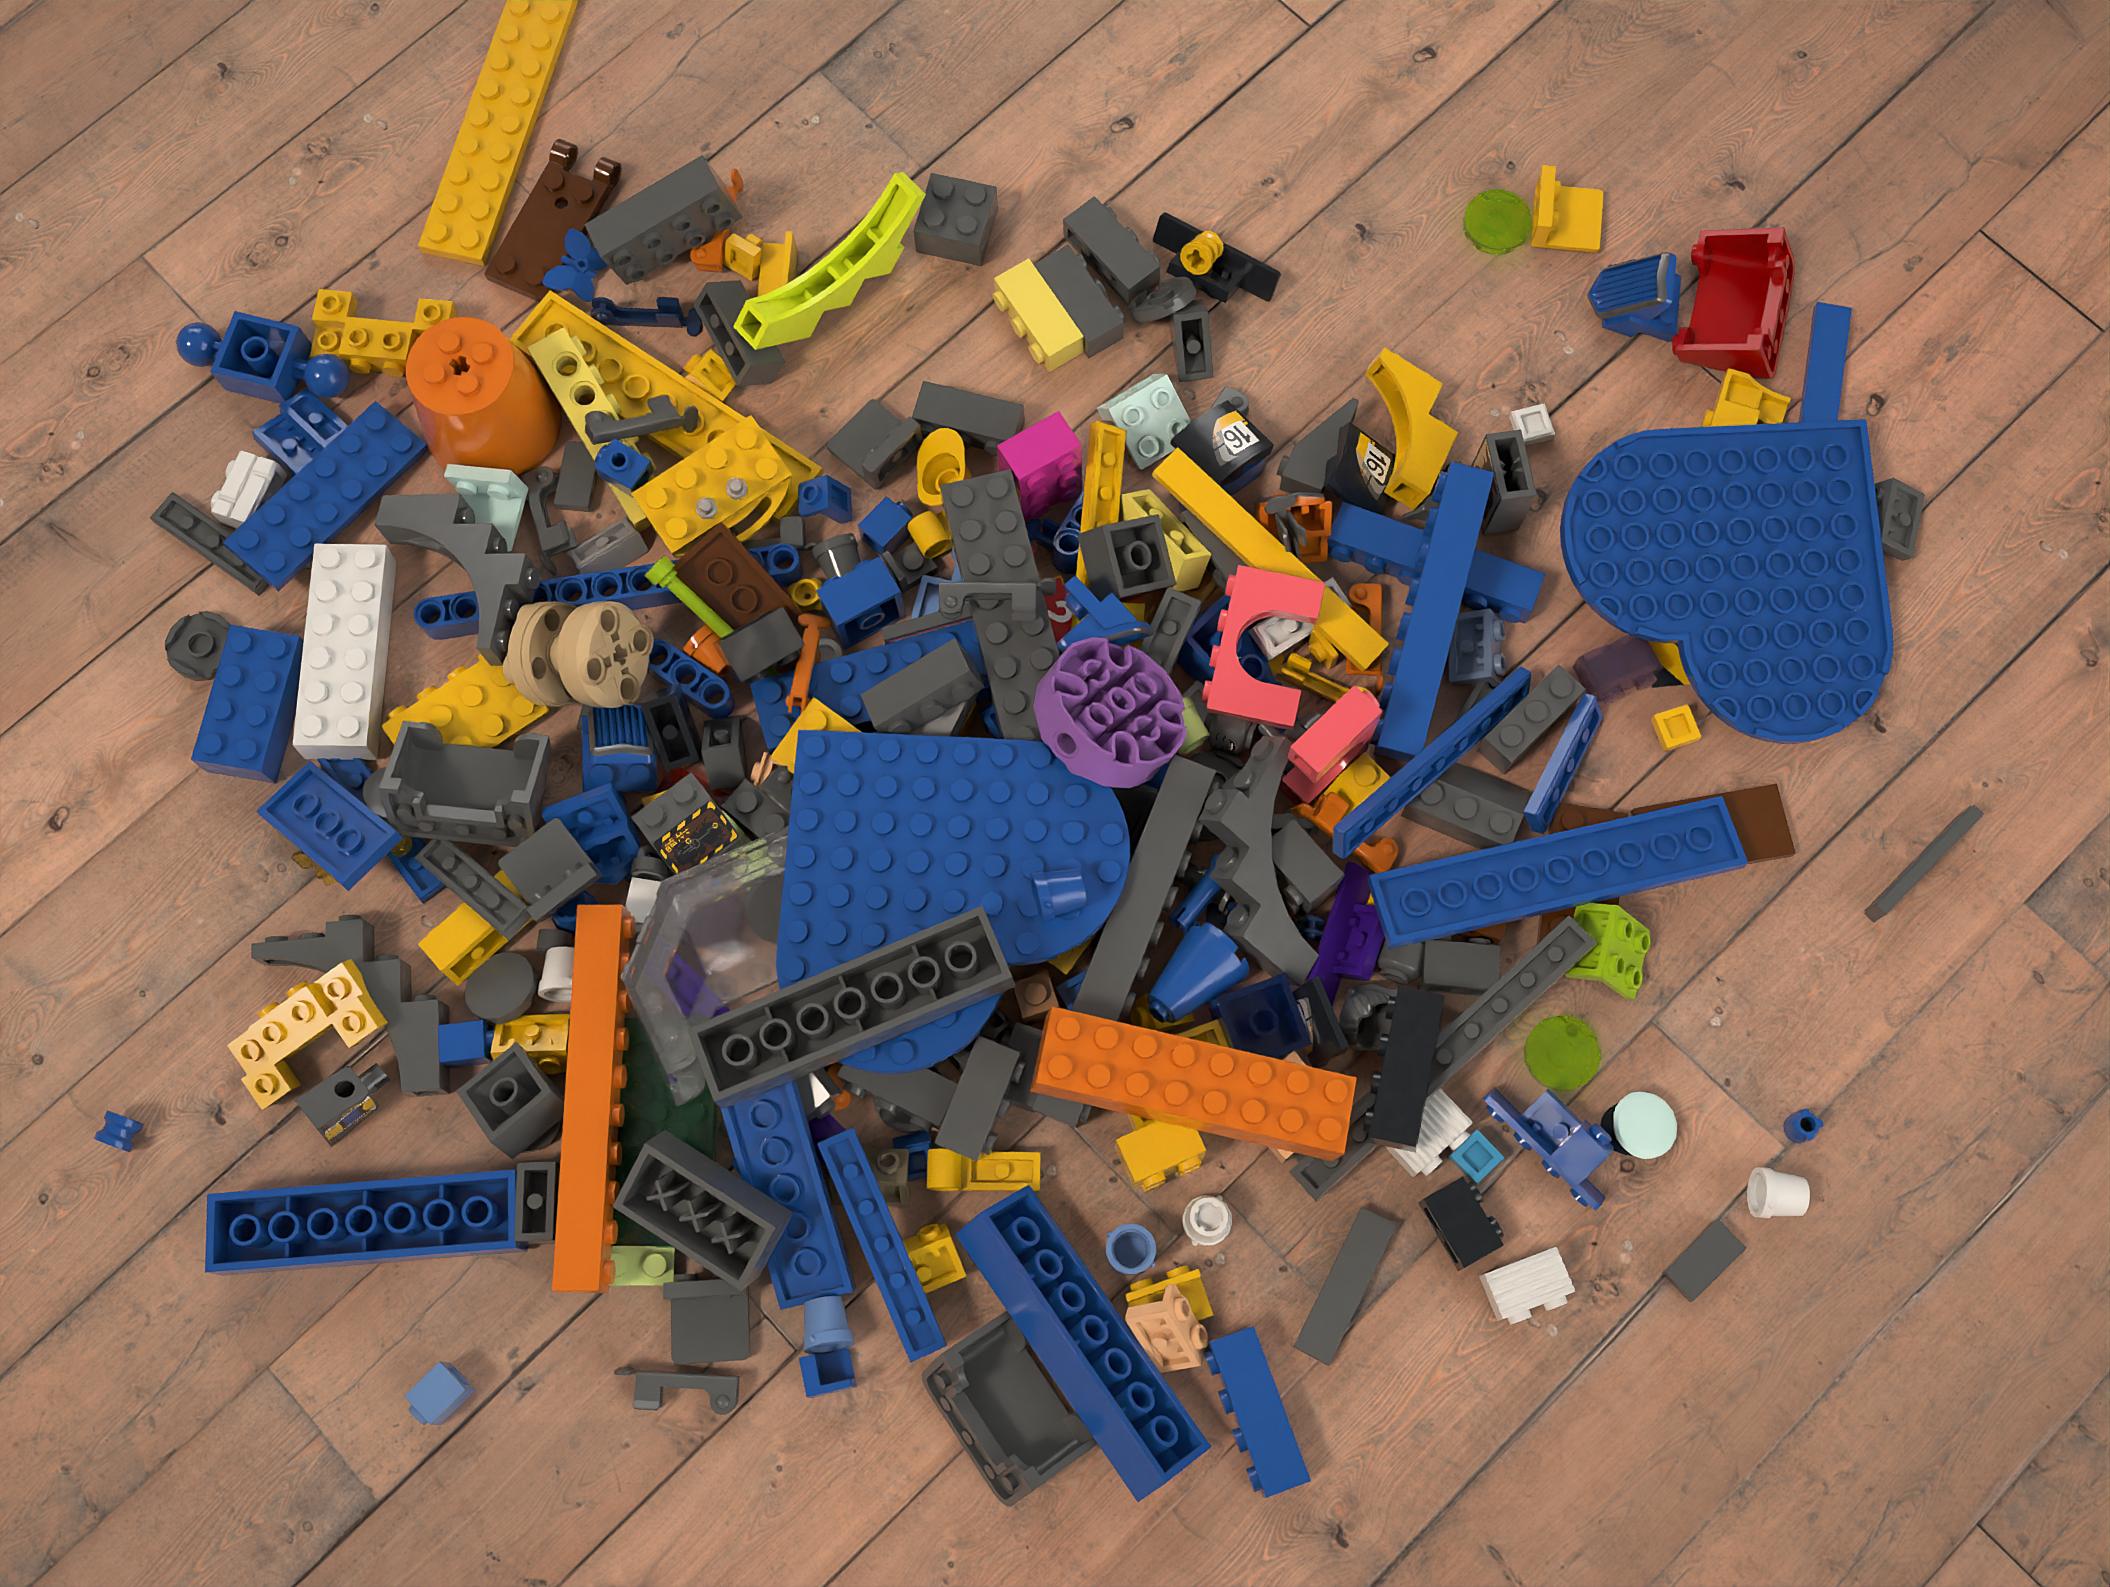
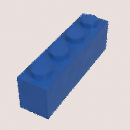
[1204,1326,1311,1498]

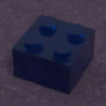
[1206,973,1312,1059]

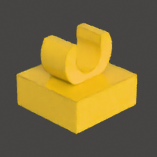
[724,233,763,281]

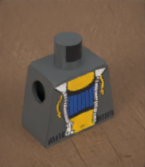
[295,1063,390,1147]

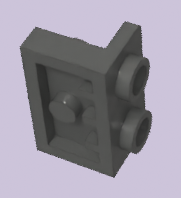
[1875,477,1925,561]

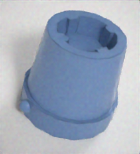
[1106,1224,1156,1275]
[803,1296,854,1354]

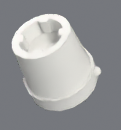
[538,947,574,1002]
[1747,1167,1810,1218]
[1182,1195,1232,1246]

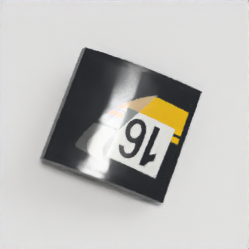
[1170,400,1274,487]
[1324,422,1396,515]
[1284,976,1349,1068]

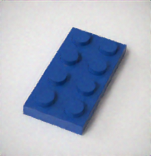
[256,761,403,891]

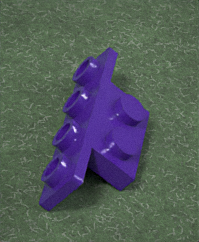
[1307,862,1384,1006]

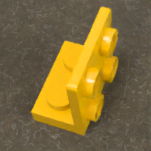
[1530,165,1603,253]

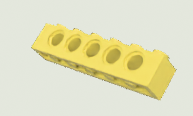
[527,327,657,532]

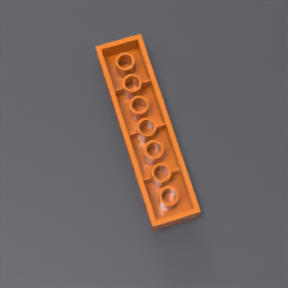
[1030,1006,1357,1161]

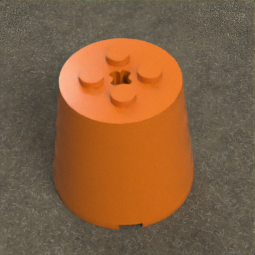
[406,317,562,476]

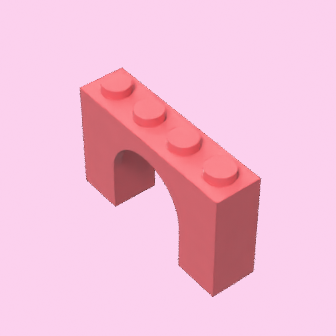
[1201,565,1325,731]
[1279,685,1382,806]

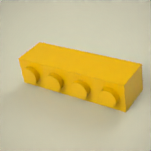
[418,870,533,986]

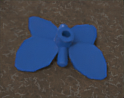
[542,228,608,302]

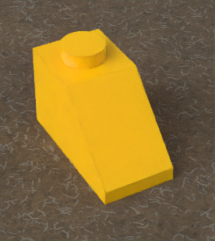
[1312,752,1391,821]

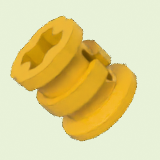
[1180,230,1224,275]

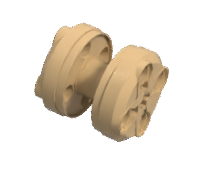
[503,601,654,708]

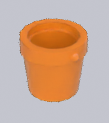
[682,624,729,678]

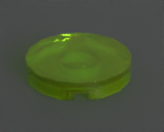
[1462,189,1532,255]
[1523,1015,1601,1091]

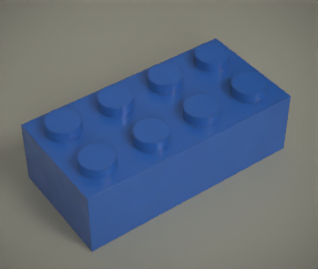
[191,625,304,784]

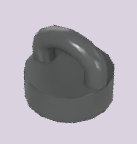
[630,845,669,882]

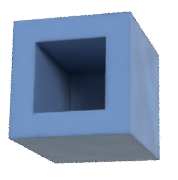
[404,1361,476,1425]

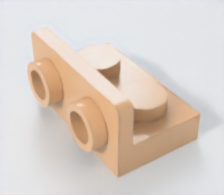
[1125,1284,1208,1373]

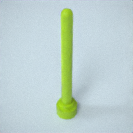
[644,555,780,678]

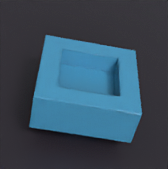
[1448,1130,1504,1185]

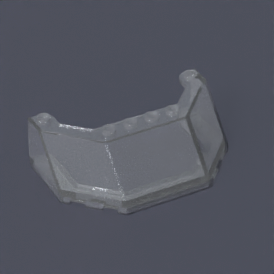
[621,826,789,1107]

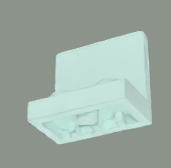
[1097,374,1191,469]
[444,464,529,552]

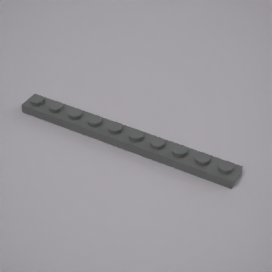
[1289,916,1597,1202]

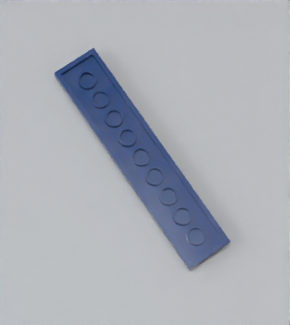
[1367,796,1748,949]

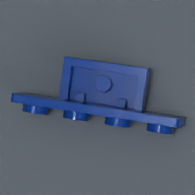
[1483,1087,1605,1210]

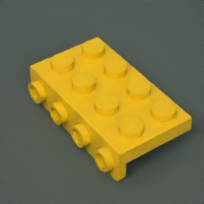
[381,652,550,748]

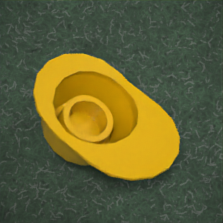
[917,428,971,506]

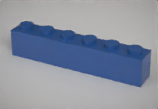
[1327,501,1545,624]

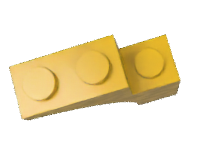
[1364,347,1458,510]

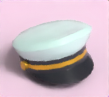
[1600,1092,1677,1159]

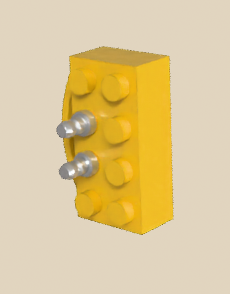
[631,415,792,558]

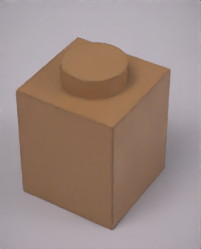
[1013,971,1059,1025]

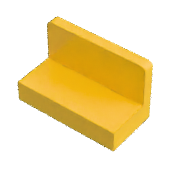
[757,231,798,297]

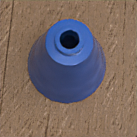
[1147,921,1250,1024]

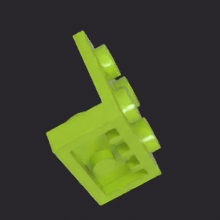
[1564,903,1651,1000]

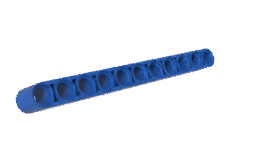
[414,544,803,640]

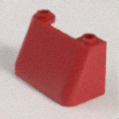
[1672,227,1795,379]

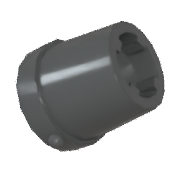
[812,533,861,580]

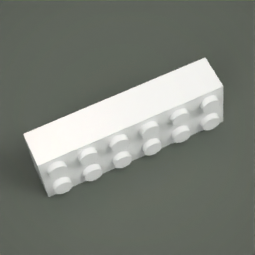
[292,544,397,760]

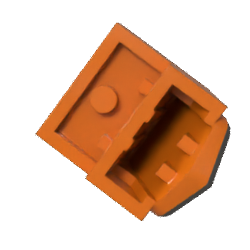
[1254,492,1332,563]

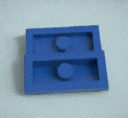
[252,388,348,477]

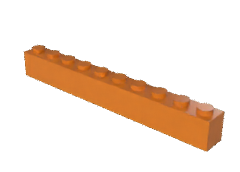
[552,905,636,1293]

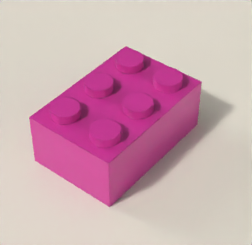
[997,411,1082,522]

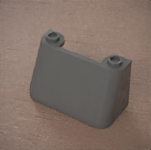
[379,721,551,847]
[922,1311,1098,1507]

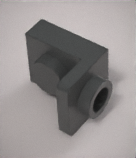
[881,542,938,594]

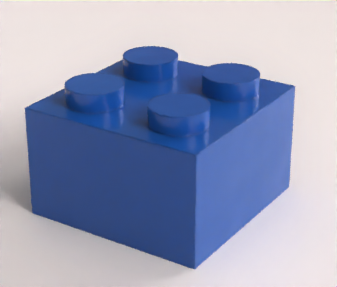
[816,556,907,650]

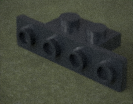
[1153,212,1281,303]

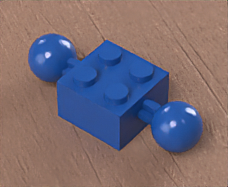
[176,311,351,404]

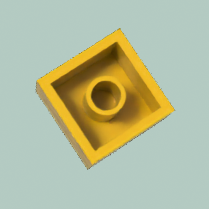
[1115,1121,1206,1193]

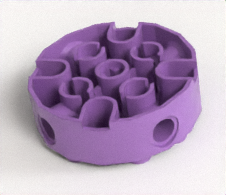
[1033,637,1187,788]

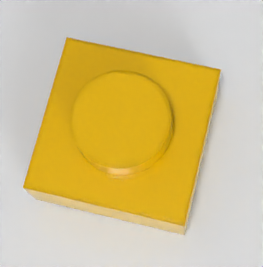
[1651,704,1701,752]

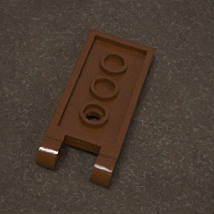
[484,139,622,302]

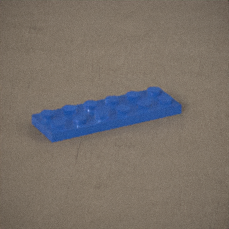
[223,401,429,592]
[720,1079,856,1310]

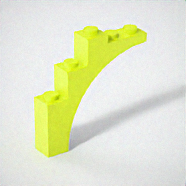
[733,172,926,350]

